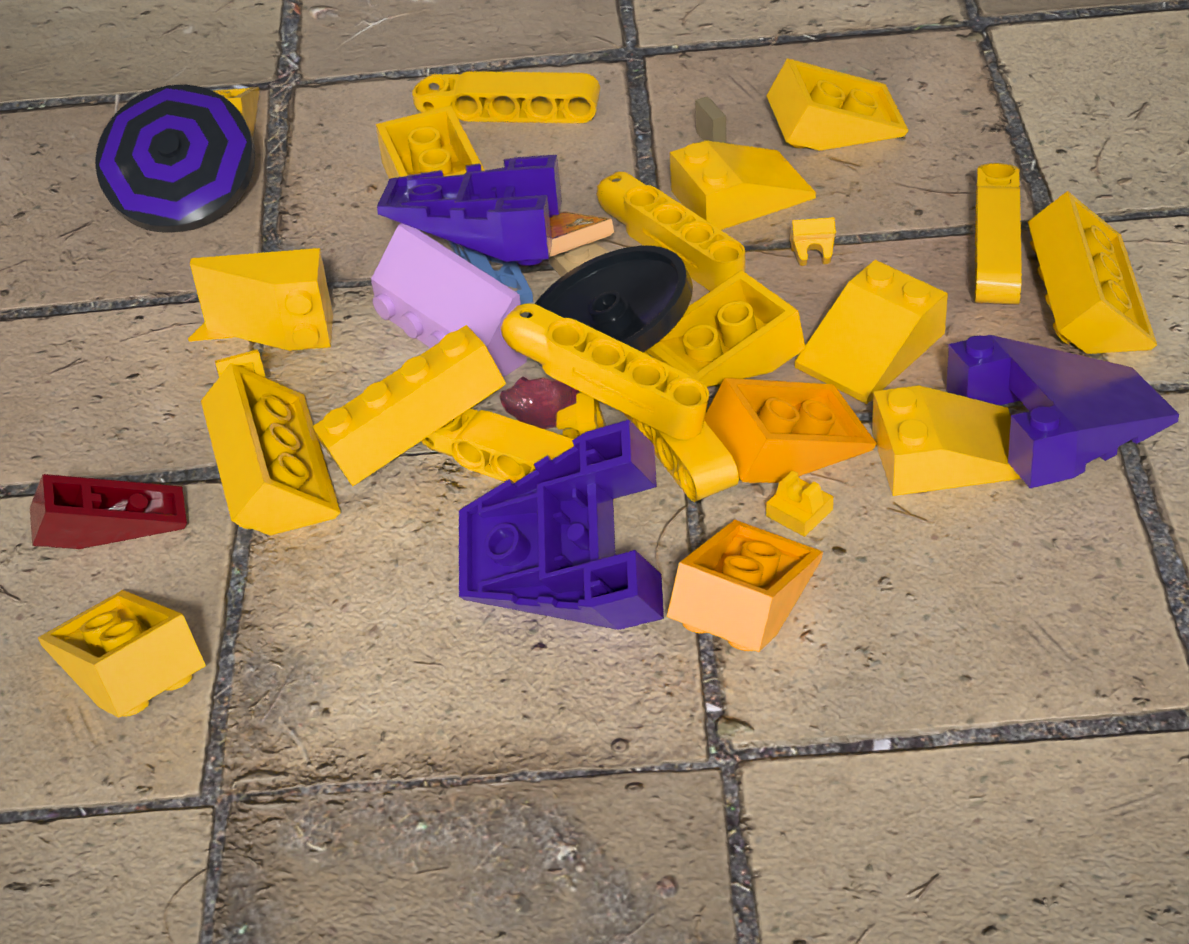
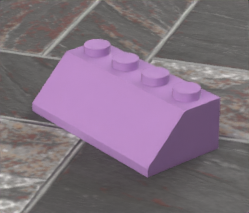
[371,223,527,378]

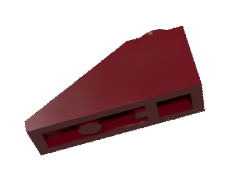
[30,474,187,549]

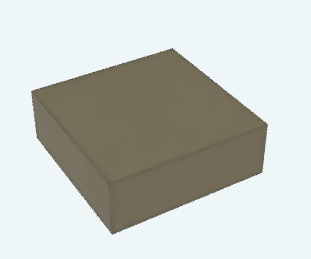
[695,96,726,143]

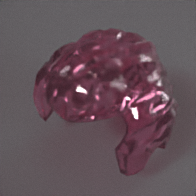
[499,376,579,429]

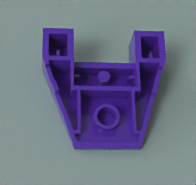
[377,154,562,265]
[946,335,1179,489]
[459,420,664,630]

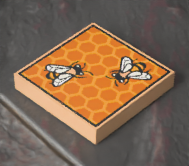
[549,211,614,257]

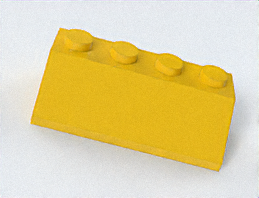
[1028,191,1157,354]
[312,325,506,487]
[201,363,341,536]

